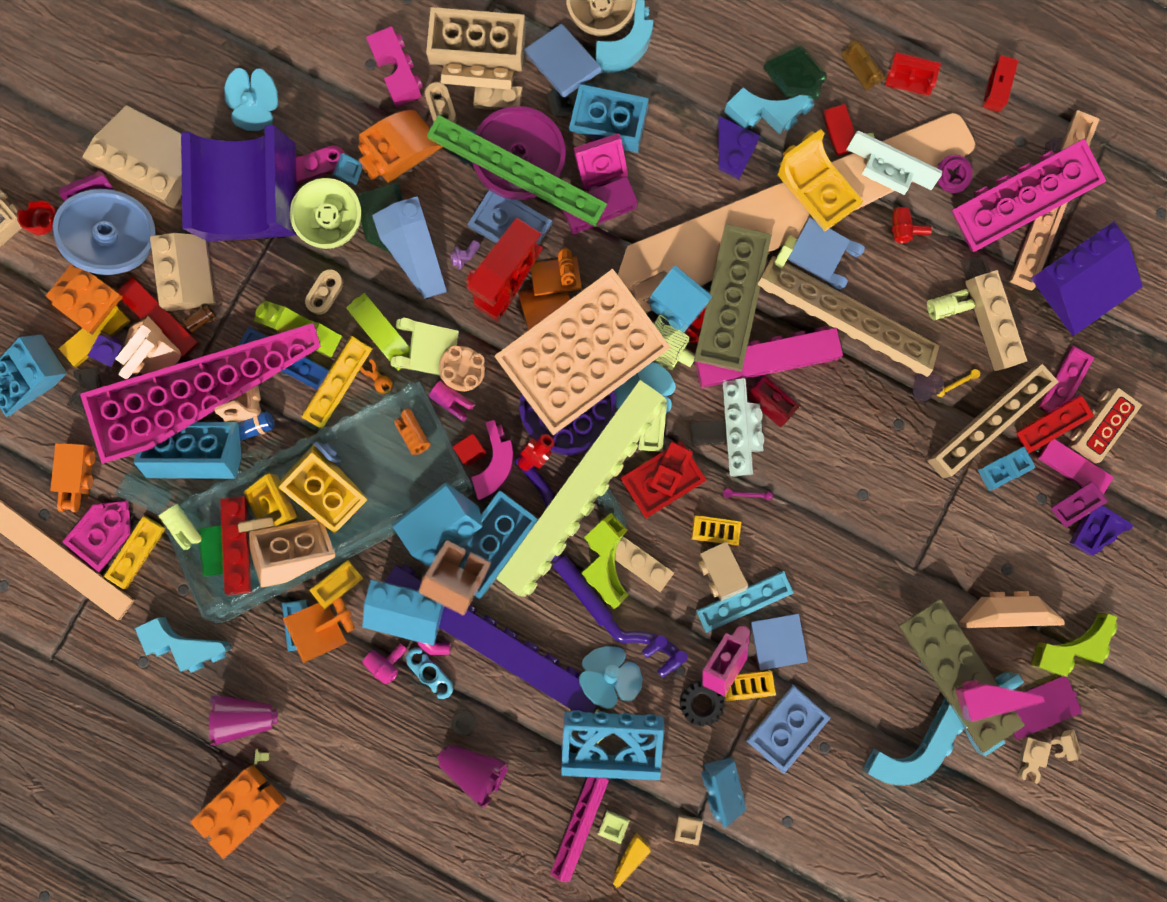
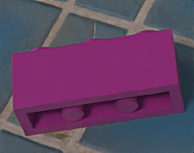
[562,177,638,235]

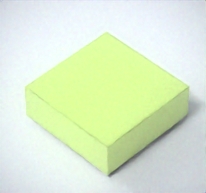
[774,236,797,268]
[598,810,630,844]

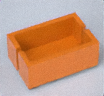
[190,765,286,859]

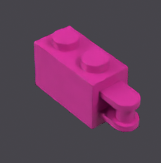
[703,626,750,696]

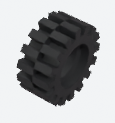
[680,680,725,727]

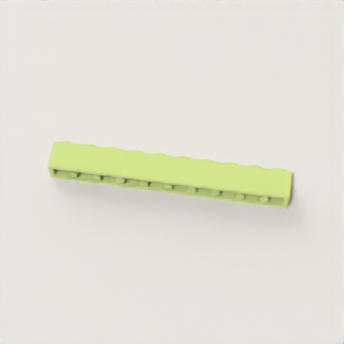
[496,380,667,597]

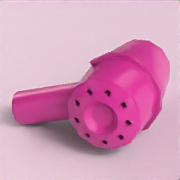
[362,643,407,685]

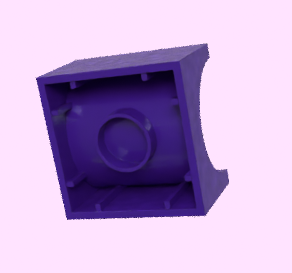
[181,125,298,242]

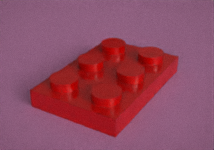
[620,441,707,519]

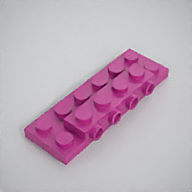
[951,139,1106,252]

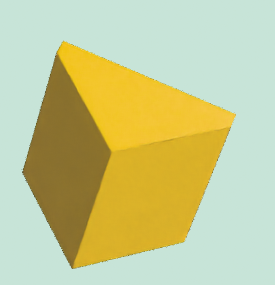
[244,473,298,529]

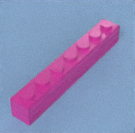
[550,777,609,882]

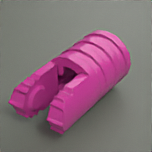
[429,380,475,422]

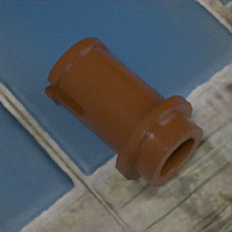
[183,305,216,333]

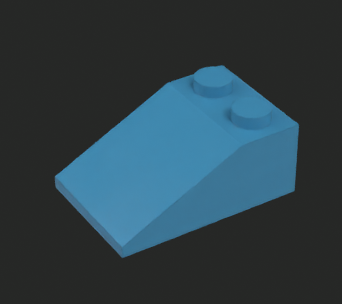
[569,84,649,153]

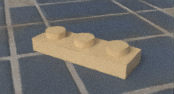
[441,63,514,89]
[615,536,674,592]

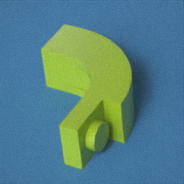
[346,293,410,371]

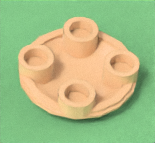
[439,345,485,392]

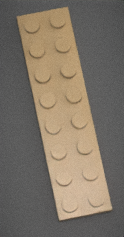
[757,256,939,377]

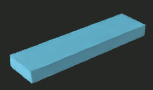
[696,571,794,633]

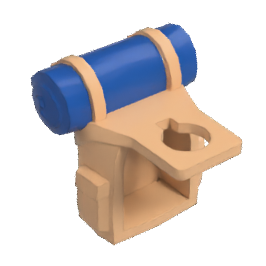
[214,385,275,442]

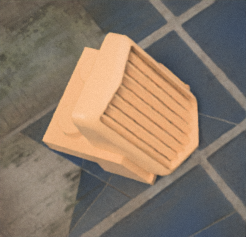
[116,316,181,380]

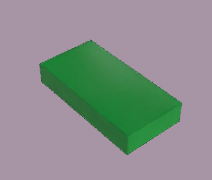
[197,526,223,577]

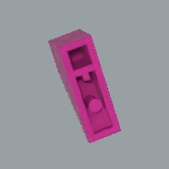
[955,680,1045,722]

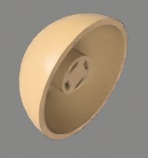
[566,0,636,36]

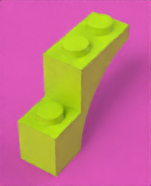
[253,300,342,357]
[582,513,628,609]
[1031,613,1117,677]

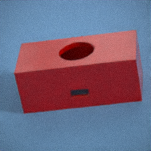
[982,55,1019,112]
[453,434,487,467]

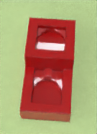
[650,441,693,497]

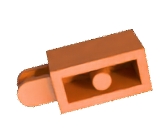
[50,443,96,513]

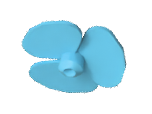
[224,68,278,131]
[614,362,676,413]
[579,646,643,709]

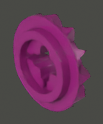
[936,155,972,194]

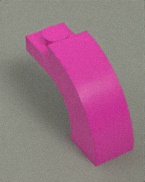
[471,420,514,501]

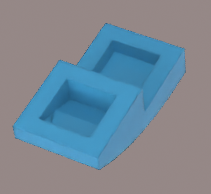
[978,447,1036,491]

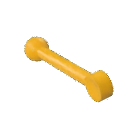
[936,369,980,397]

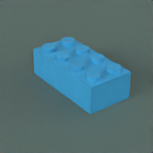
[458,491,538,599]

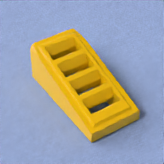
[691,515,741,546]
[725,670,776,701]
[613,832,651,887]

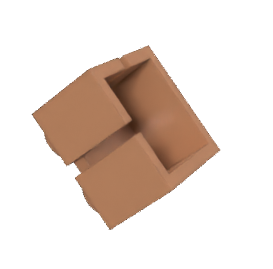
[419,540,491,615]

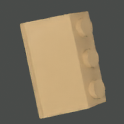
[150,233,216,312]

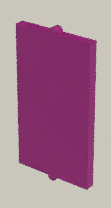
[1013,676,1082,740]

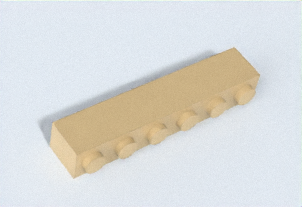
[927,364,1059,479]

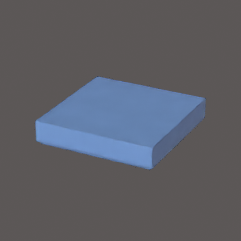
[750,614,808,671]

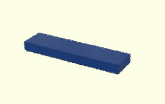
[238,327,329,390]

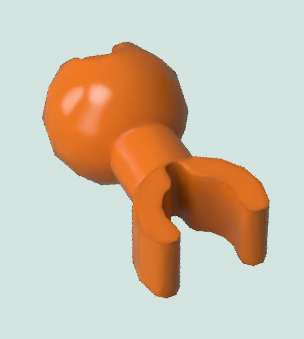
[360,359,393,394]

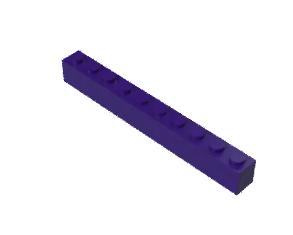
[385,564,597,713]

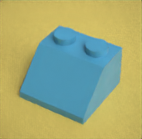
[647,265,712,333]

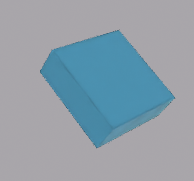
[333,153,362,186]

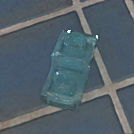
[115,473,173,515]
[597,488,627,529]

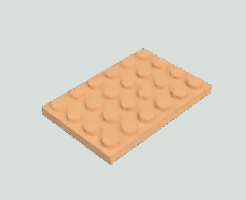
[494,269,671,435]

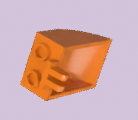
[358,110,443,183]
[518,289,570,331]

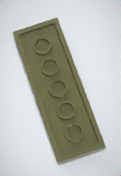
[694,224,772,372]
[898,599,1025,753]

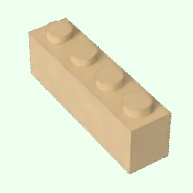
[965,270,1027,371]

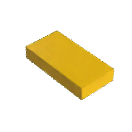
[309,560,363,609]

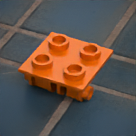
[531,247,582,296]

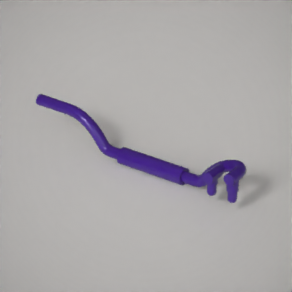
[515,456,688,677]

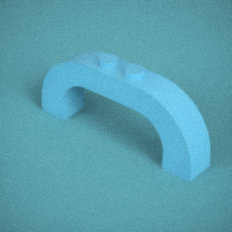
[862,661,964,785]

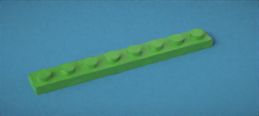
[427,115,607,227]

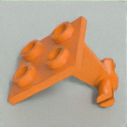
[283,597,356,663]

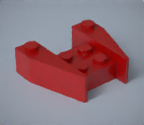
[466,218,543,322]

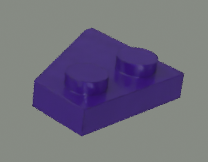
[718,117,761,179]
[1069,505,1134,556]

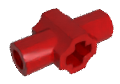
[518,434,555,471]

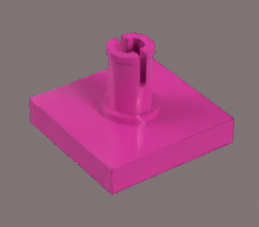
[573,133,628,190]

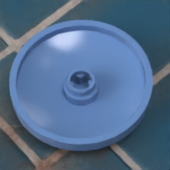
[53,189,155,275]

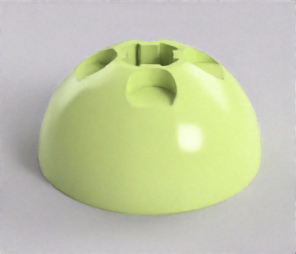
[290,178,361,249]

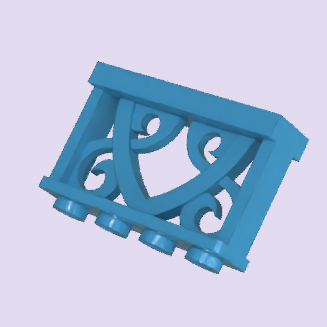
[561,710,664,780]

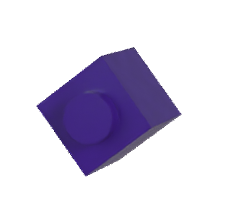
[88,330,124,367]

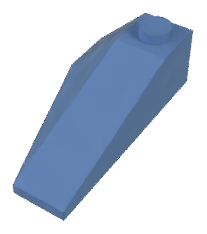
[372,196,447,299]

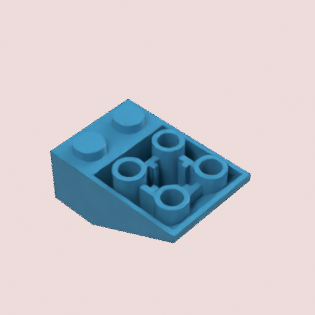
[0,335,67,417]
[701,757,747,828]

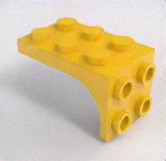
[778,129,863,232]

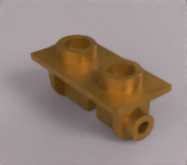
[840,40,886,91]

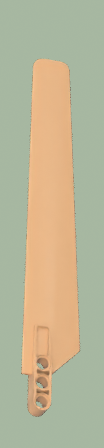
[618,113,975,313]

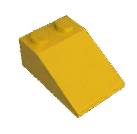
[279,445,368,534]

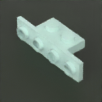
[847,131,942,195]
[723,378,764,476]

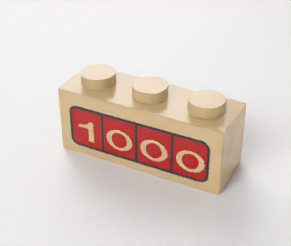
[1068,388,1142,464]

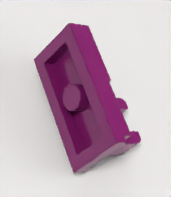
[59,169,115,201]
[1051,481,1108,528]

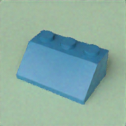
[392,483,483,567]
[362,580,444,646]

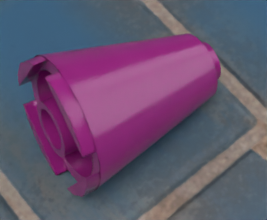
[209,695,277,745]
[437,745,508,808]

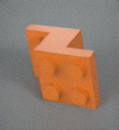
[46,264,123,334]

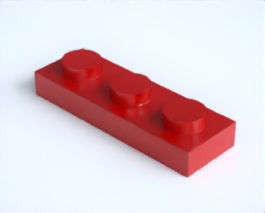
[1015,395,1094,453]

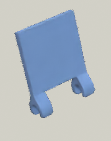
[788,217,865,290]

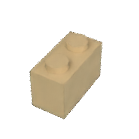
[698,542,748,601]

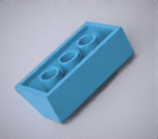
[133,422,242,479]

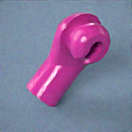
[417,642,451,655]

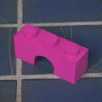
[366,26,423,108]

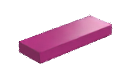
[1037,346,1095,413]
[1037,439,1114,494]

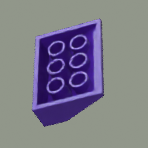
[1031,221,1143,336]

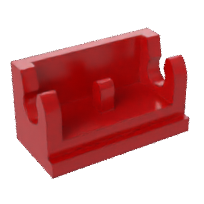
[884,52,941,96]

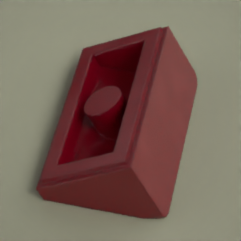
[747,375,800,427]

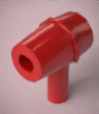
[891,207,932,244]

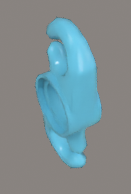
[406,647,453,699]

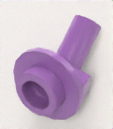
[450,240,480,270]

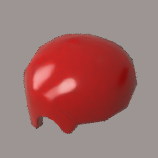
[17,200,57,236]

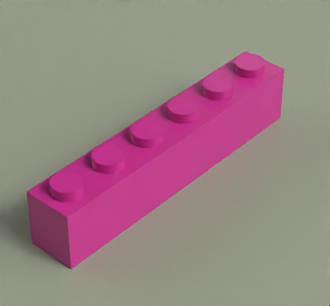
[694,326,843,388]

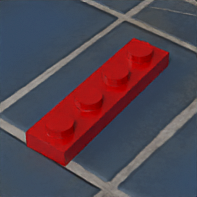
[220,496,252,596]

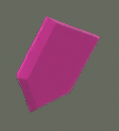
[62,500,131,572]

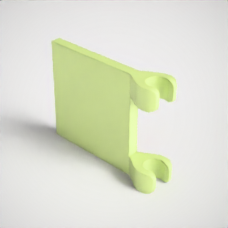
[391,318,459,375]

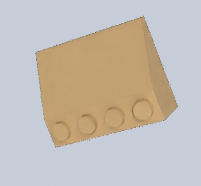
[82,105,182,209]

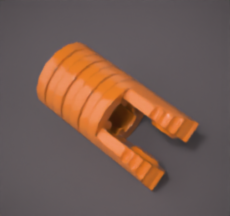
[394,408,431,455]

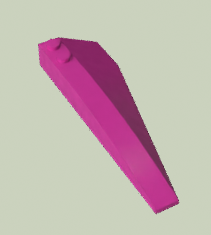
[80,323,321,464]

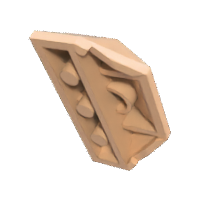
[959,591,1064,628]

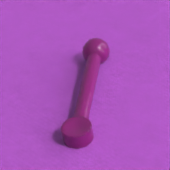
[723,488,773,500]

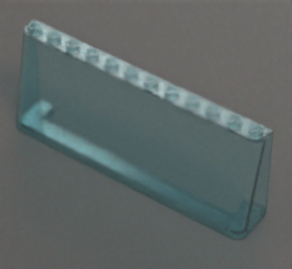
[162,381,475,623]

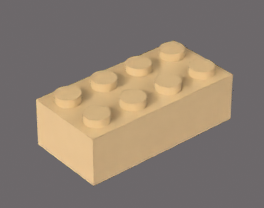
[426,7,526,71]

